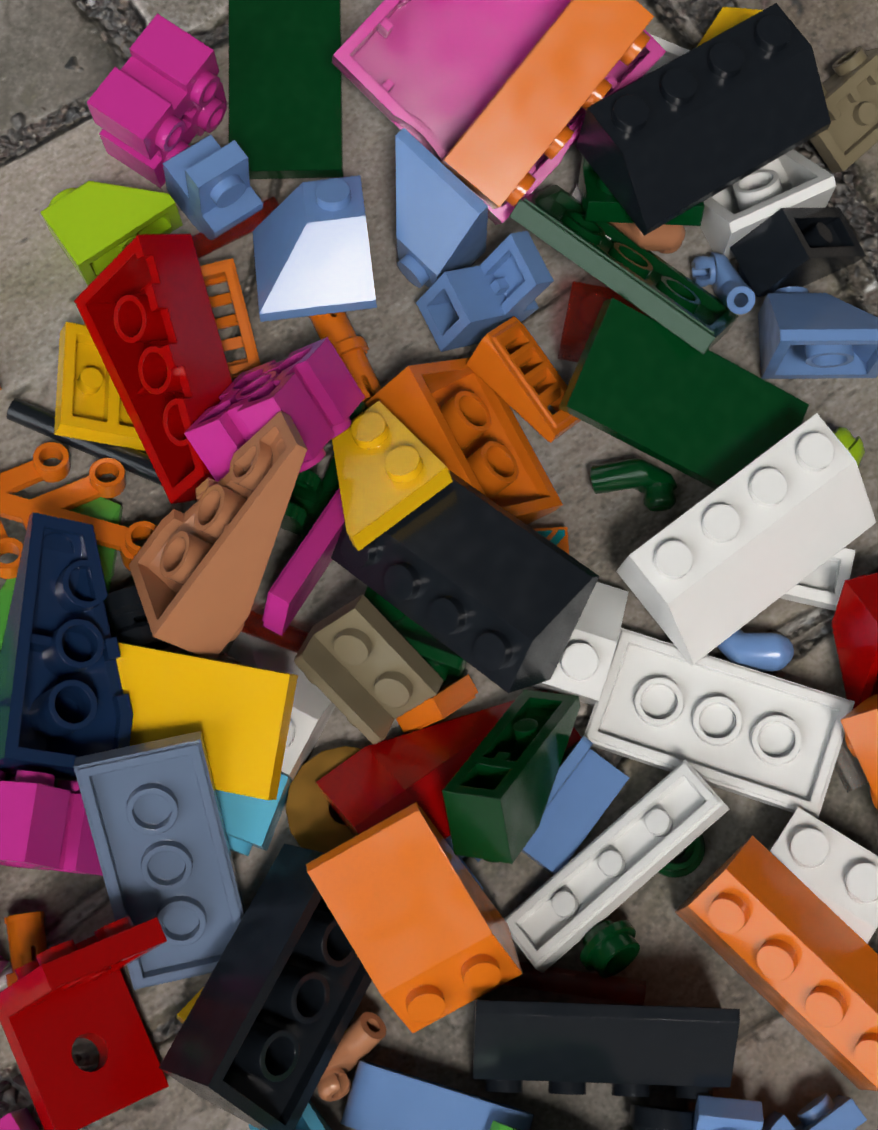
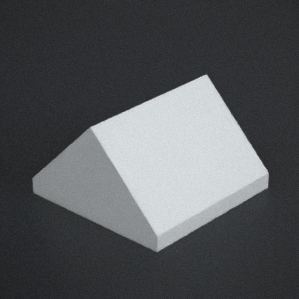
[700,149,836,260]

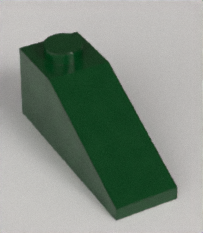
[442,690,580,864]

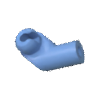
[691,252,755,315]
[717,629,794,672]

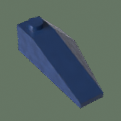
[0,512,133,778]

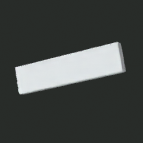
[504,759,730,973]

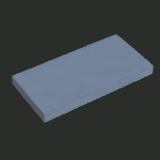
[73,731,246,990]

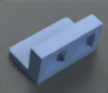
[522,736,629,875]

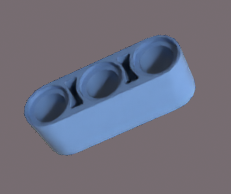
[340,1060,534,1130]

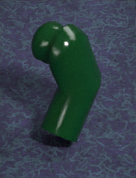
[590,458,677,512]

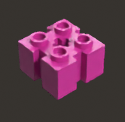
[86,13,227,188]
[184,337,365,482]
[0,770,103,876]

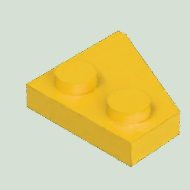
[54,322,145,451]
[332,401,453,551]

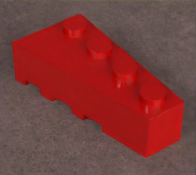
[74,233,232,504]

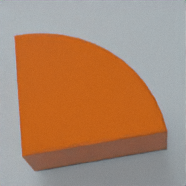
[396,674,478,733]

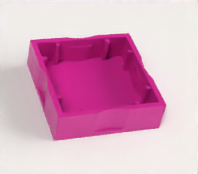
[332,0,666,225]

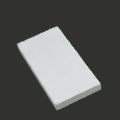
[584,628,855,819]

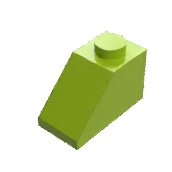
[40,181,183,286]

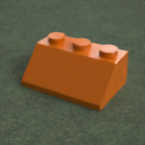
[365,357,563,525]

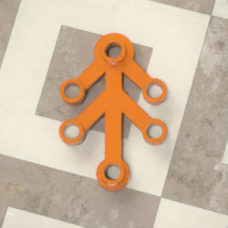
[0,442,157,579]

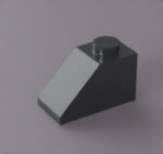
[730,207,866,297]

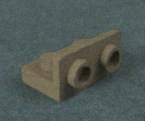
[810,46,878,173]
[294,594,443,744]

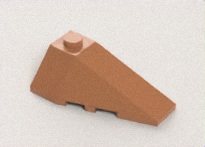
[129,411,307,660]

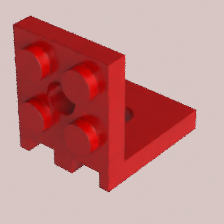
[0,916,169,1130]

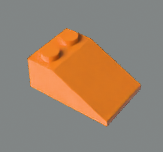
[306,802,523,1034]

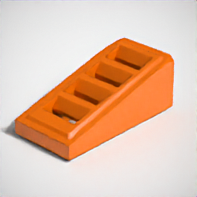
[200,258,261,379]
[466,316,581,443]

